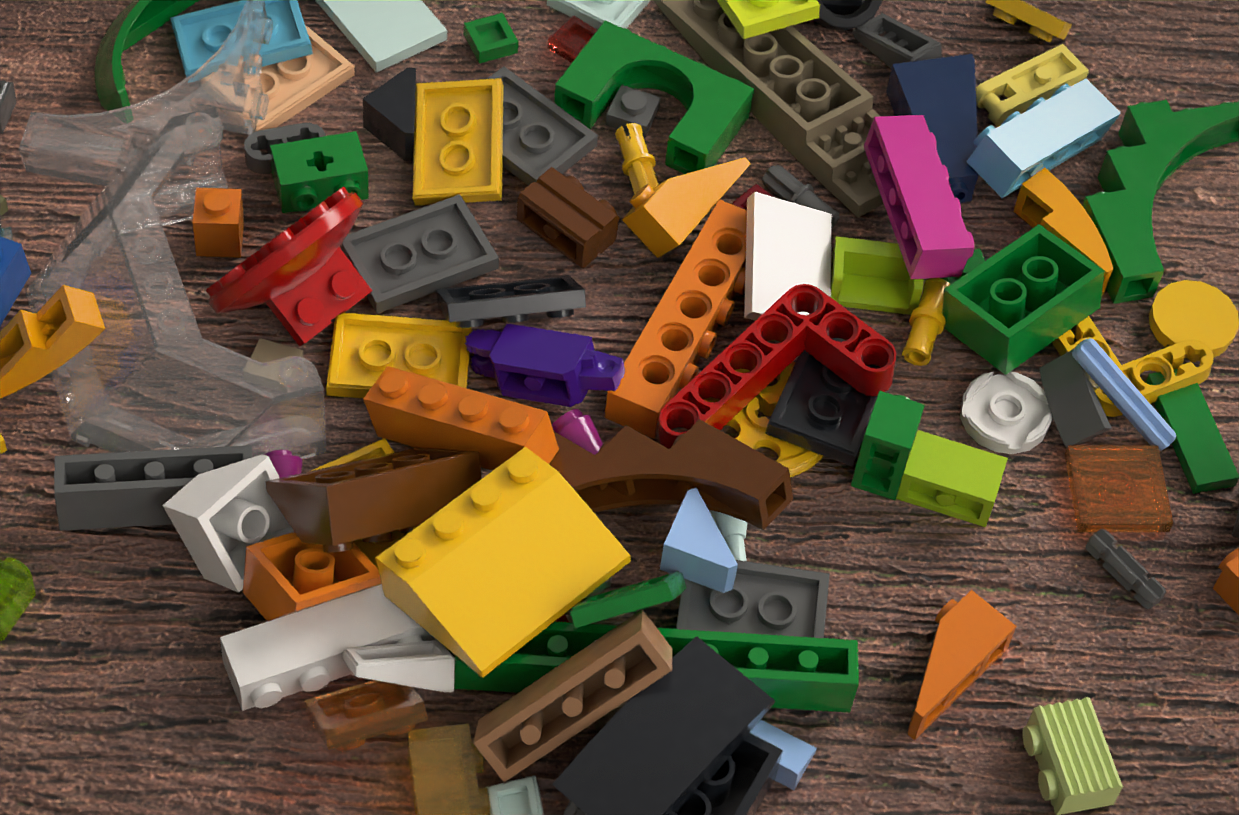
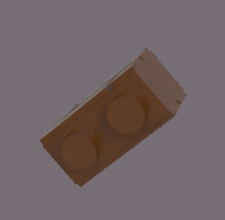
[516,167,619,269]

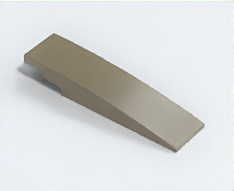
[653,0,884,218]

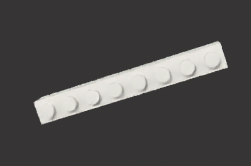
[220,577,612,711]

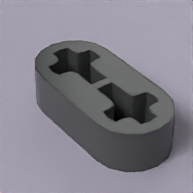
[244,123,326,174]

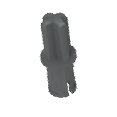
[762,165,840,230]

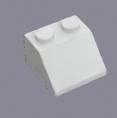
[163,454,294,592]

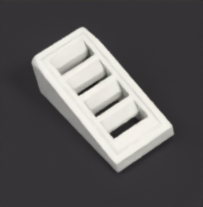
[343,640,455,692]

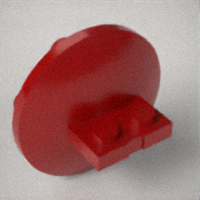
[205,186,373,347]

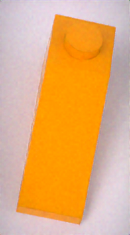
[622,157,751,258]

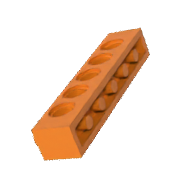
[604,199,747,439]

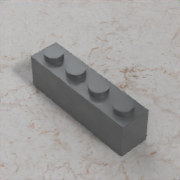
[54,445,253,531]

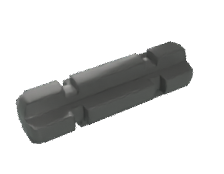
[1085,529,1166,609]

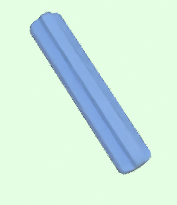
[1072,338,1176,451]

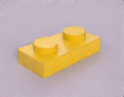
[985,0,1072,43]

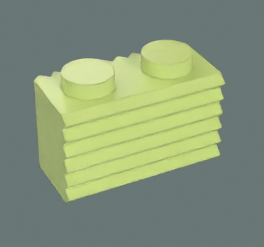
[1023,697,1123,815]

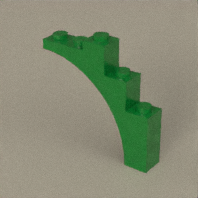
[1082,100,1239,304]

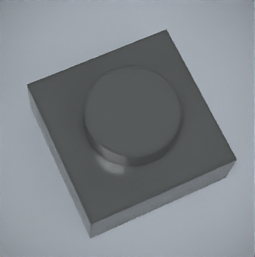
[606,85,661,138]

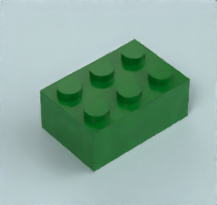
[942,224,1105,375]

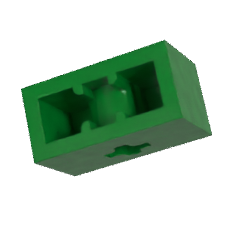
[270,131,369,213]

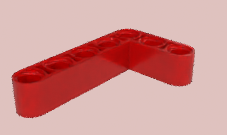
[659,284,897,449]

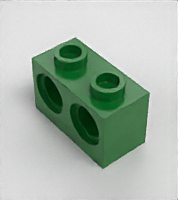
[851,391,925,500]

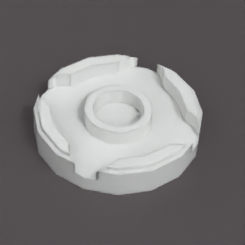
[960,372,1052,454]

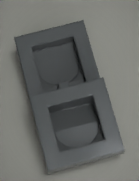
[1039,349,1112,449]

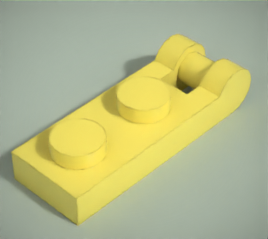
[976,44,1089,127]

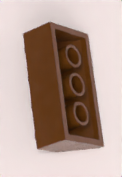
[265,448,482,552]

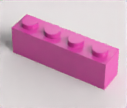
[863,115,974,279]

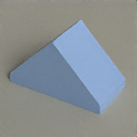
[660,488,738,593]

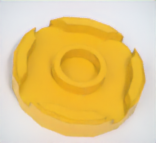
[1149,280,1239,357]

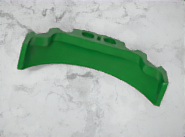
[94,0,199,126]

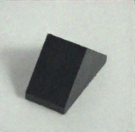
[363,67,416,162]

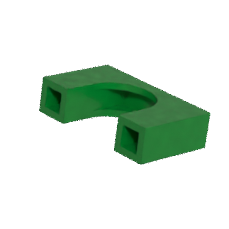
[554,20,754,174]

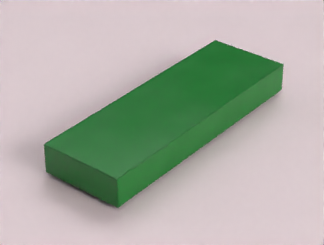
[1145,369,1239,494]

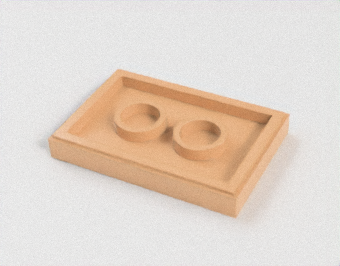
[201,25,355,134]

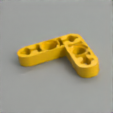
[1052,316,1214,417]

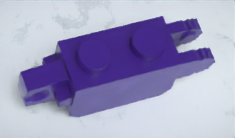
[465,323,625,407]

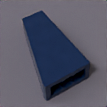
[886,54,979,204]

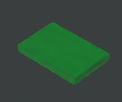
[570,571,687,628]

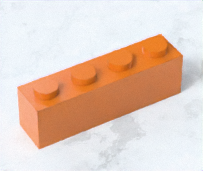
[363,366,559,471]

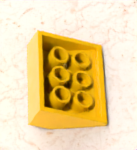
[376,447,631,678]

